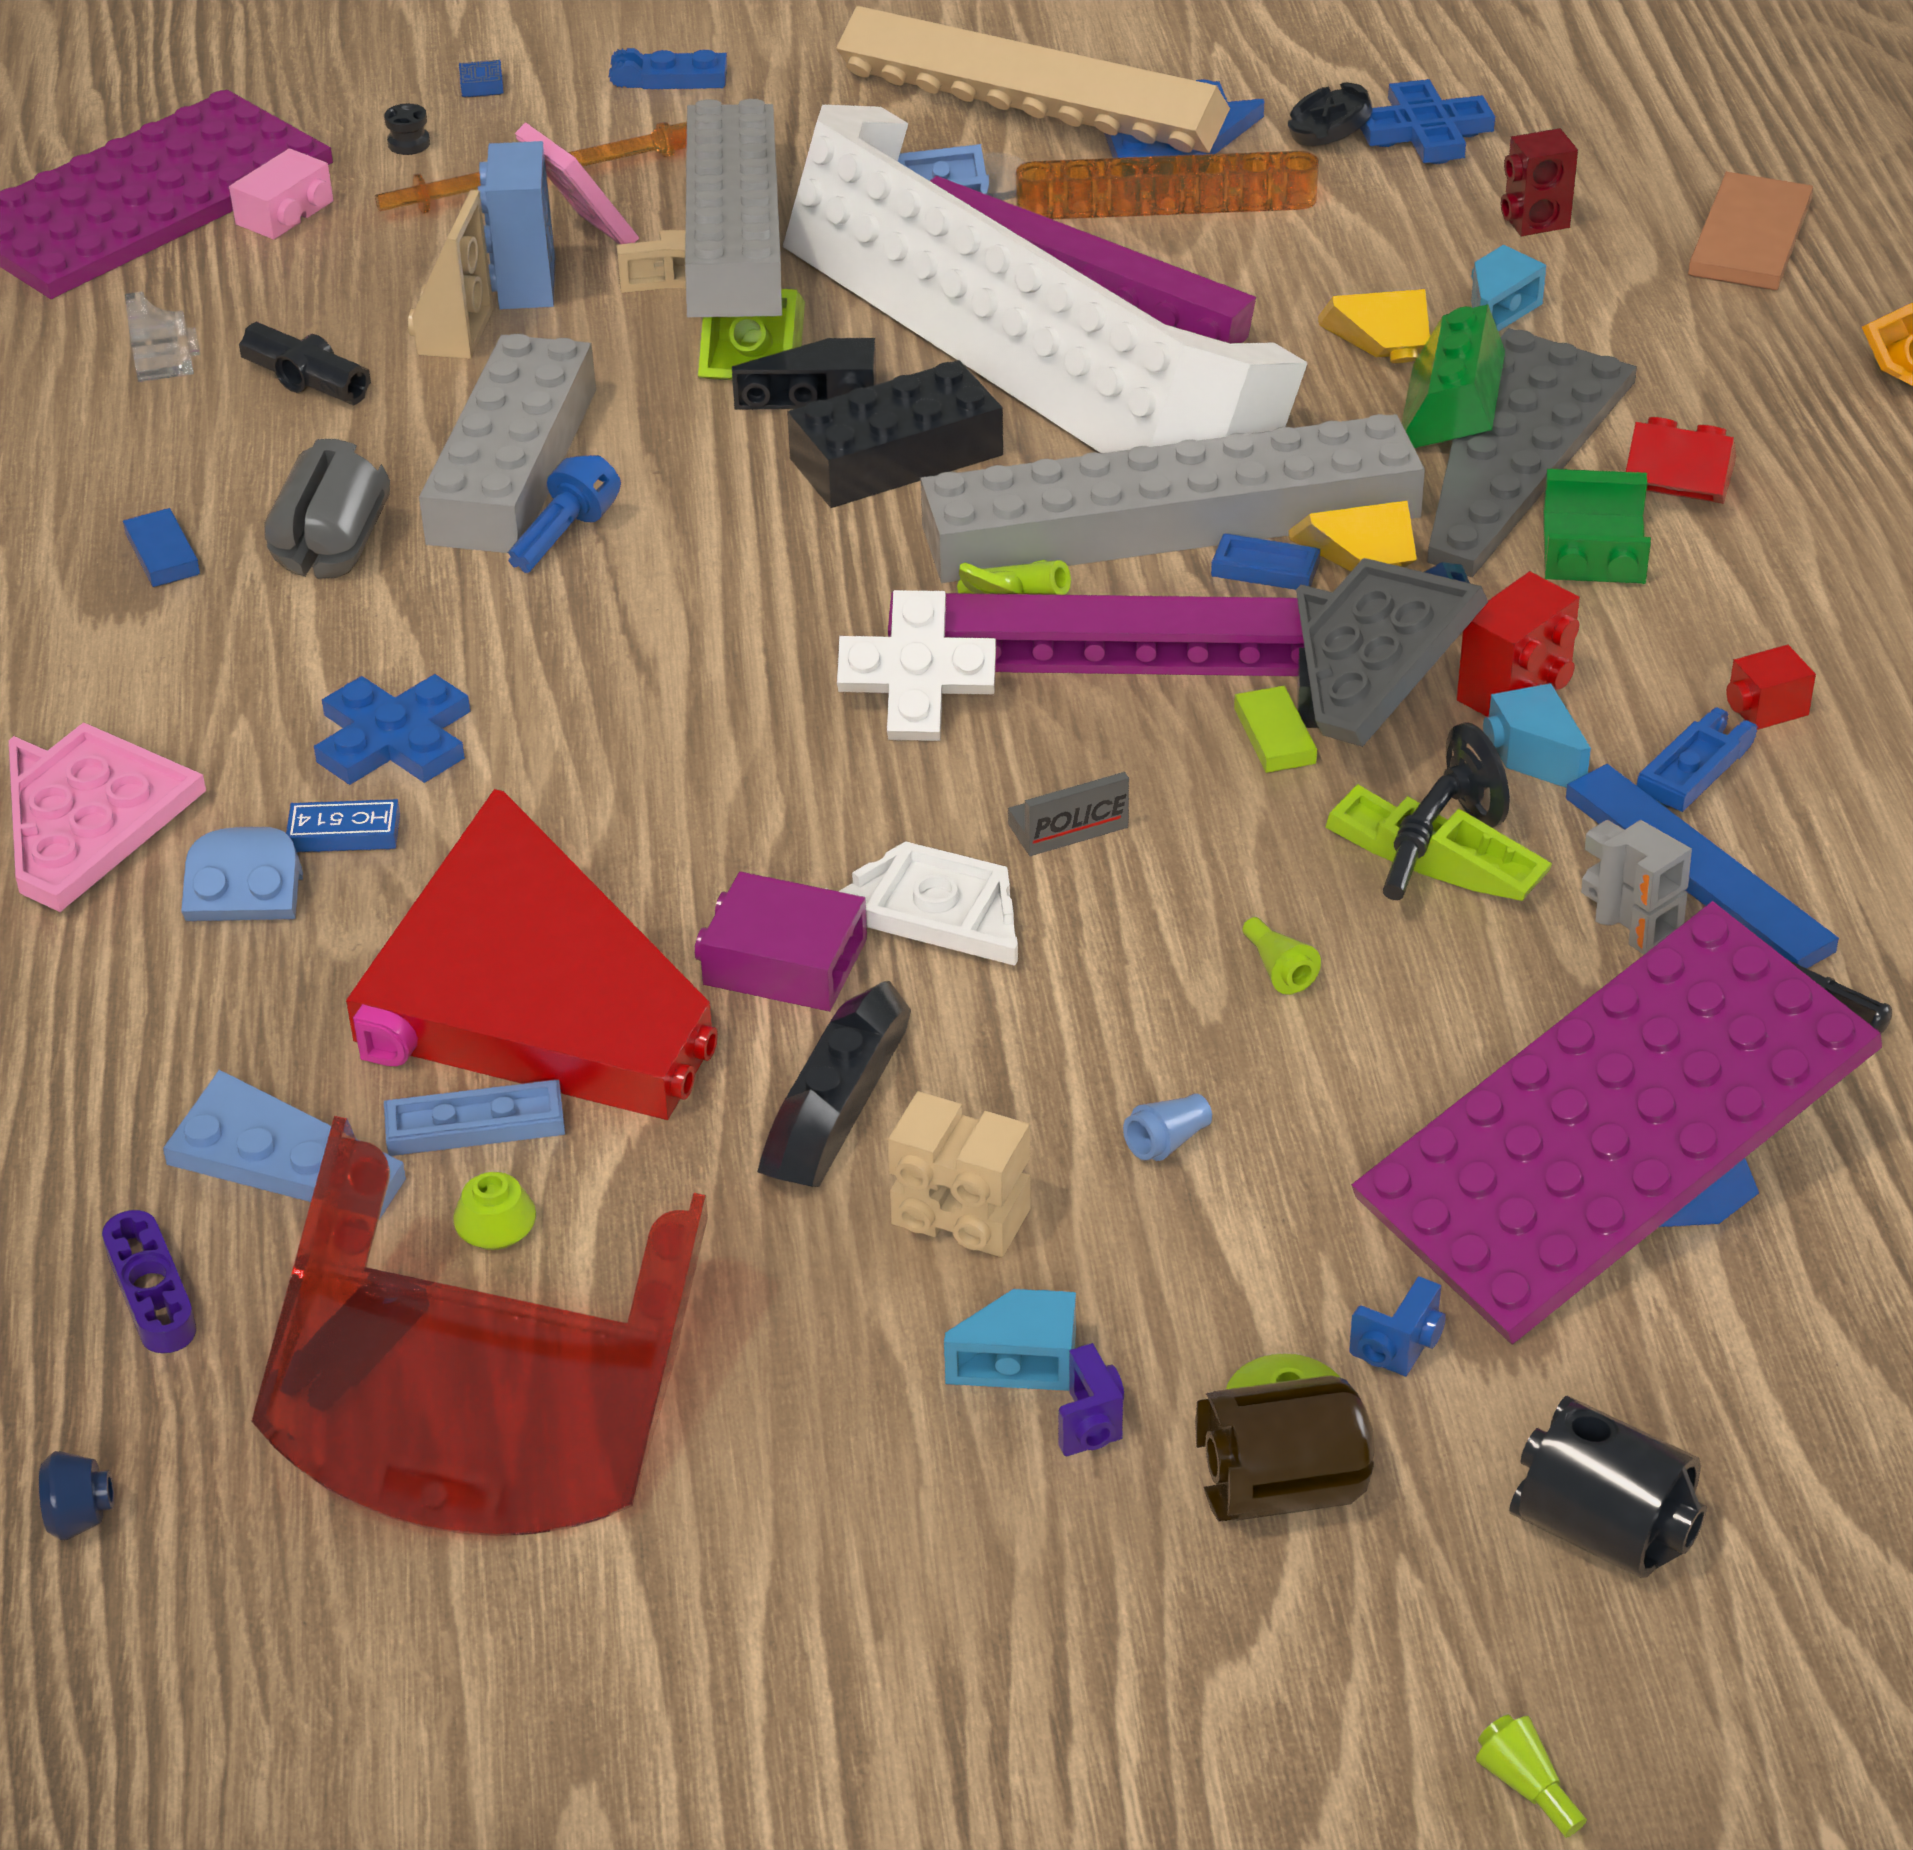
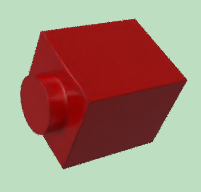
[1726,644,1816,730]

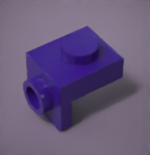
[1058,1343,1124,1456]

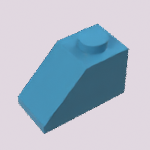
[1471,245,1546,332]
[1483,683,1591,788]
[944,1289,1076,1391]

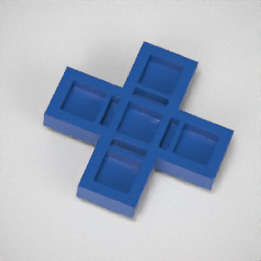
[1360,79,1495,164]
[314,674,471,785]

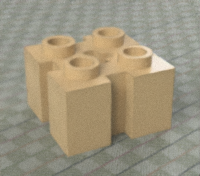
[888,1091,1031,1258]

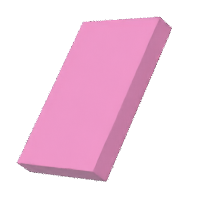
[515,122,639,244]

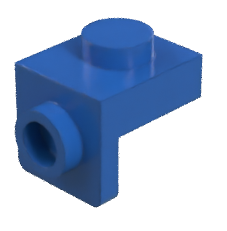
[1349,1276,1446,1377]

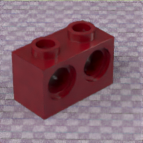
[1500,128,1578,237]

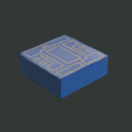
[459,60,504,97]

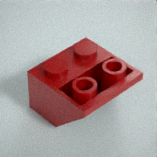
[1626,417,1736,504]

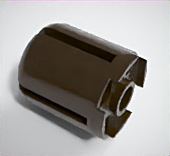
[1195,1376,1374,1522]

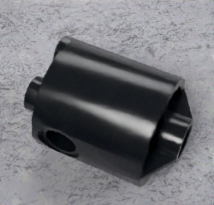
[1509,1396,1707,1578]

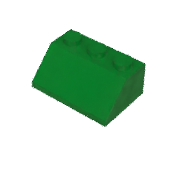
[1401,304,1505,448]

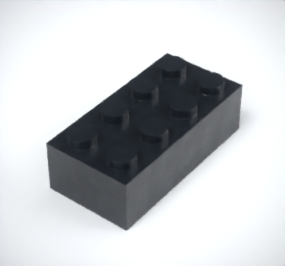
[787,360,1003,508]

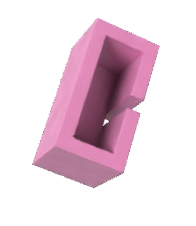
[229,148,333,240]

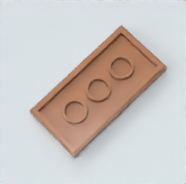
[1688,171,1813,290]

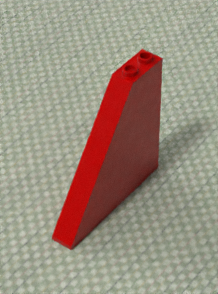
[346,789,718,1120]

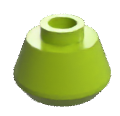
[453,1172,536,1250]

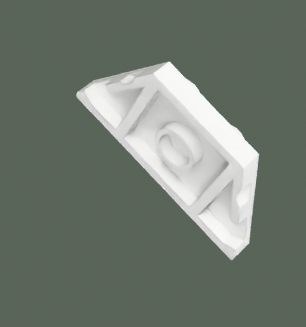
[825,841,1018,966]

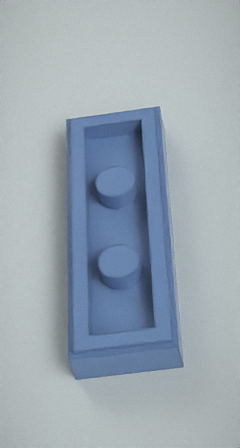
[384,1080,565,1156]

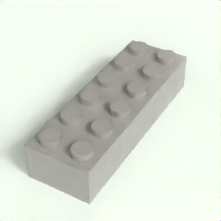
[419,334,596,553]

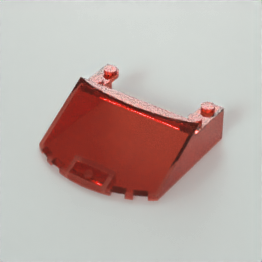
[251,1116,708,1536]

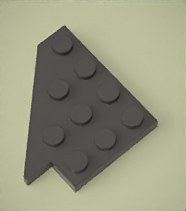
[1296,558,1488,747]

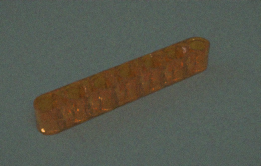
[1016,151,1319,220]

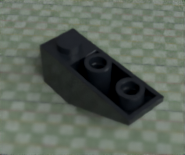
[732,338,877,410]

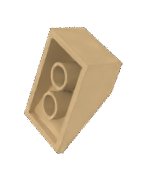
[408,190,494,359]

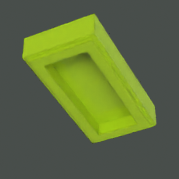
[1234,685,1317,773]

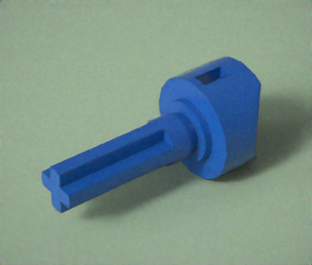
[507,455,621,573]

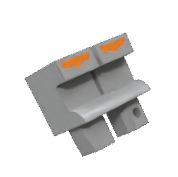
[1581,820,1692,955]

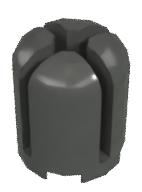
[264,439,390,579]

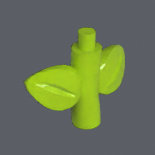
[957,559,1071,595]

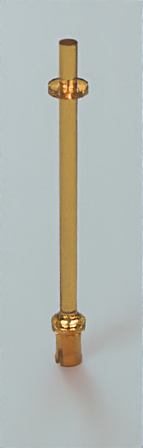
[375,121,687,214]

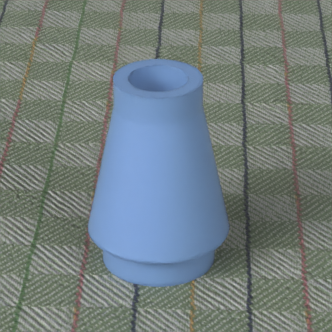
[1123,1093,1212,1161]

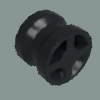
[384,103,430,155]

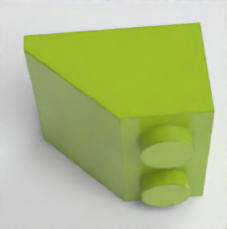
[698,289,805,380]

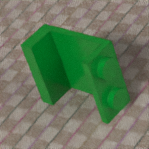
[1543,469,1651,584]

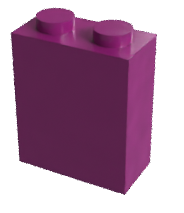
[694,871,867,1012]

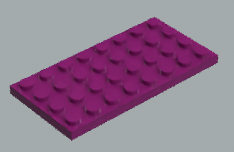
[0,89,333,299]
[1351,901,1882,1345]

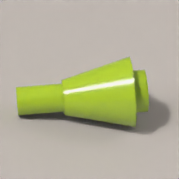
[1242,917,1321,995]
[1476,1714,1587,1838]

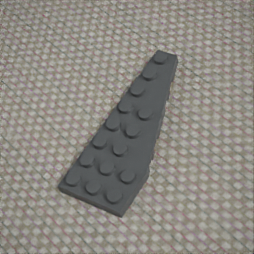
[1427,328,1637,577]

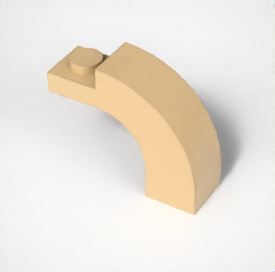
[616,230,686,293]

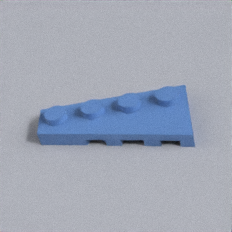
[163,1070,406,1220]

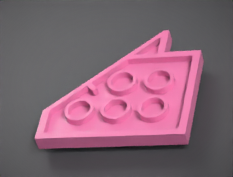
[9,722,206,912]

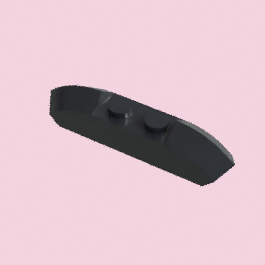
[757,981,911,1187]

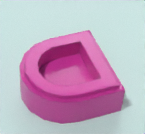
[353,1004,418,1067]

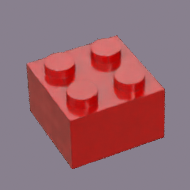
[1457,571,1580,717]

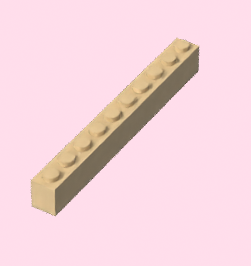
[836,6,1230,153]

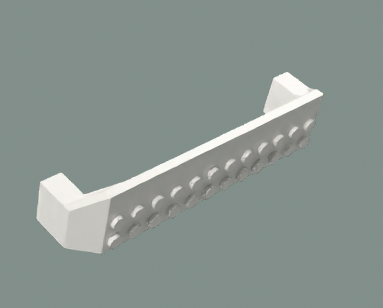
[783,104,1308,453]

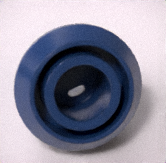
[39,1451,114,1541]

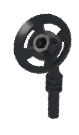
[1383,722,1510,901]

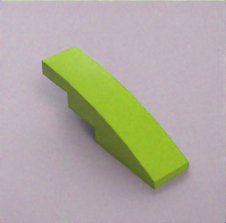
[1325,784,1552,901]

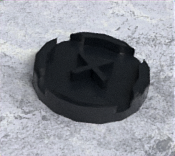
[1288,82,1373,146]

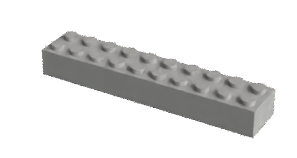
[685,99,782,317]
[921,414,1425,583]

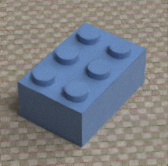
[478,141,556,309]

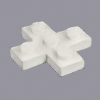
[837,590,996,741]

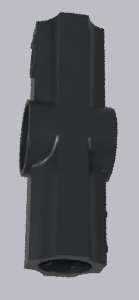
[239,321,371,406]

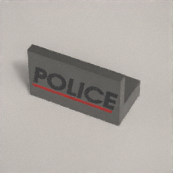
[1008,772,1129,856]

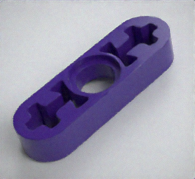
[102,1210,196,1353]

